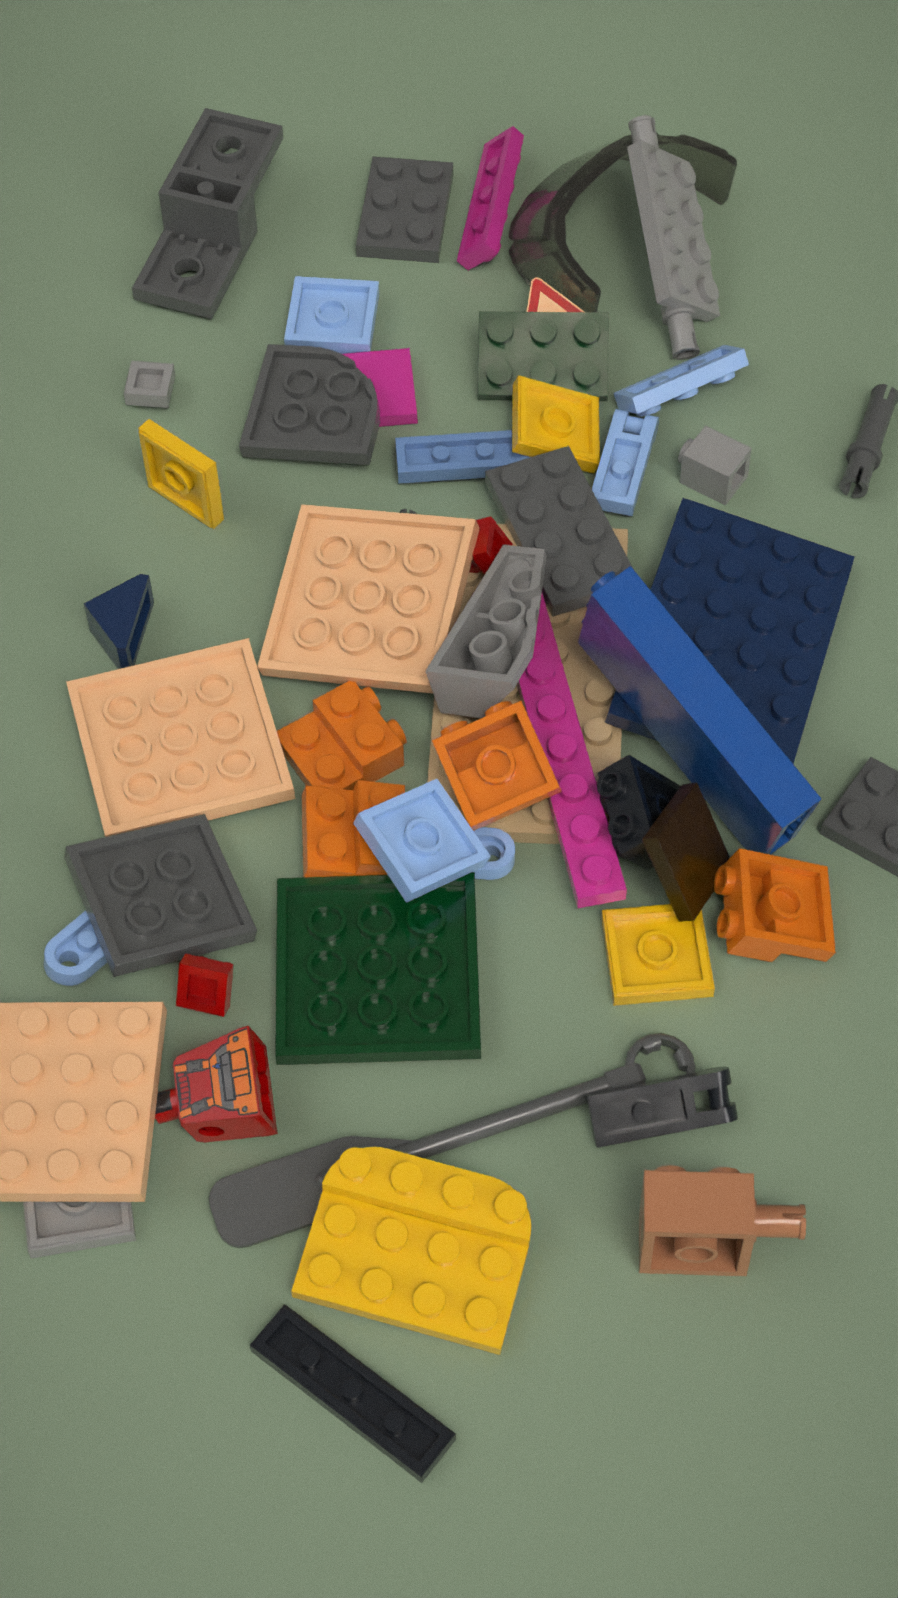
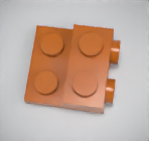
[277,681,407,790]
[432,701,562,831]
[302,780,405,877]
[714,848,836,962]

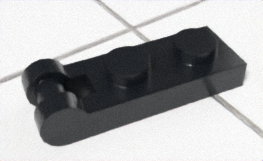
[586,1066,738,1148]

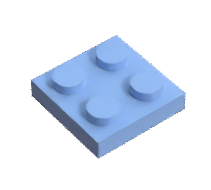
[284,276,379,354]
[353,779,491,903]

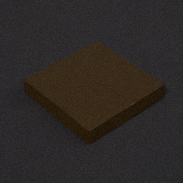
[642,782,730,922]

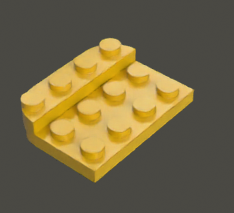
[291,1147,531,1355]

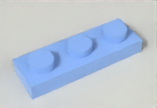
[614,345,749,417]

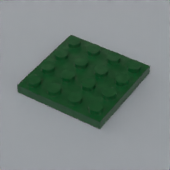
[275,872,481,1065]

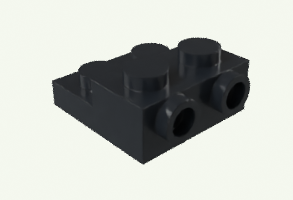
[597,755,681,870]

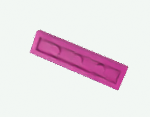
[457,126,524,271]

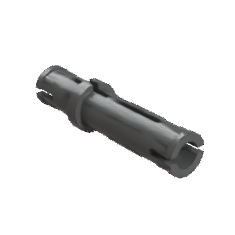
[839,384,898,498]

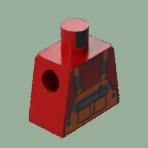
[155,1025,278,1143]

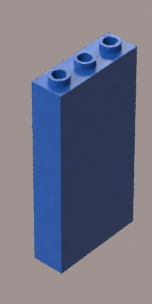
[578,566,822,855]

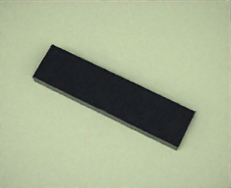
[250,1304,456,1483]

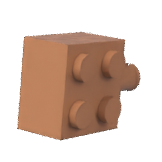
[639,1165,806,1276]

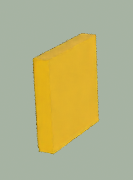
[512,375,600,474]
[138,419,224,529]
[601,904,715,1006]

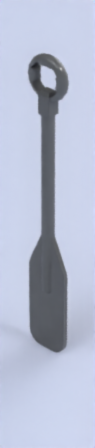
[209,1033,696,1248]

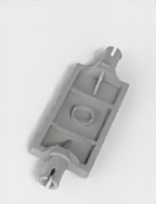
[627,115,720,360]

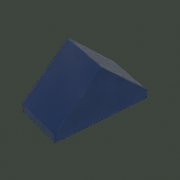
[84,574,154,669]

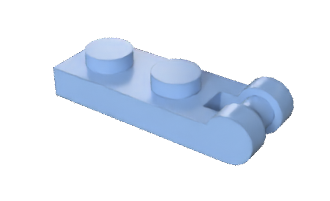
[592,409,659,516]

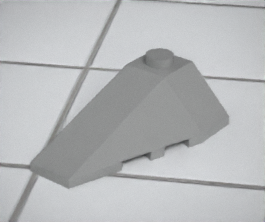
[426,545,547,718]

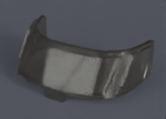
[508,132,737,312]

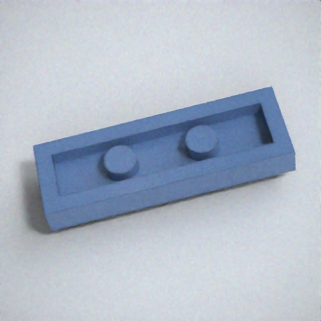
[395,430,530,484]

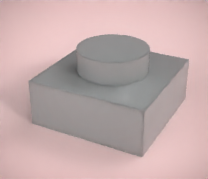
[124,361,176,408]

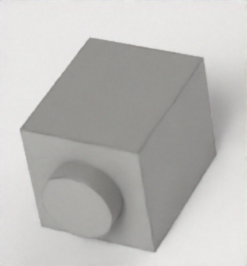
[678,425,752,506]

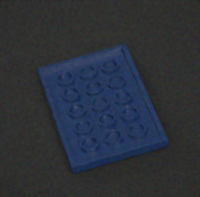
[605,498,855,764]

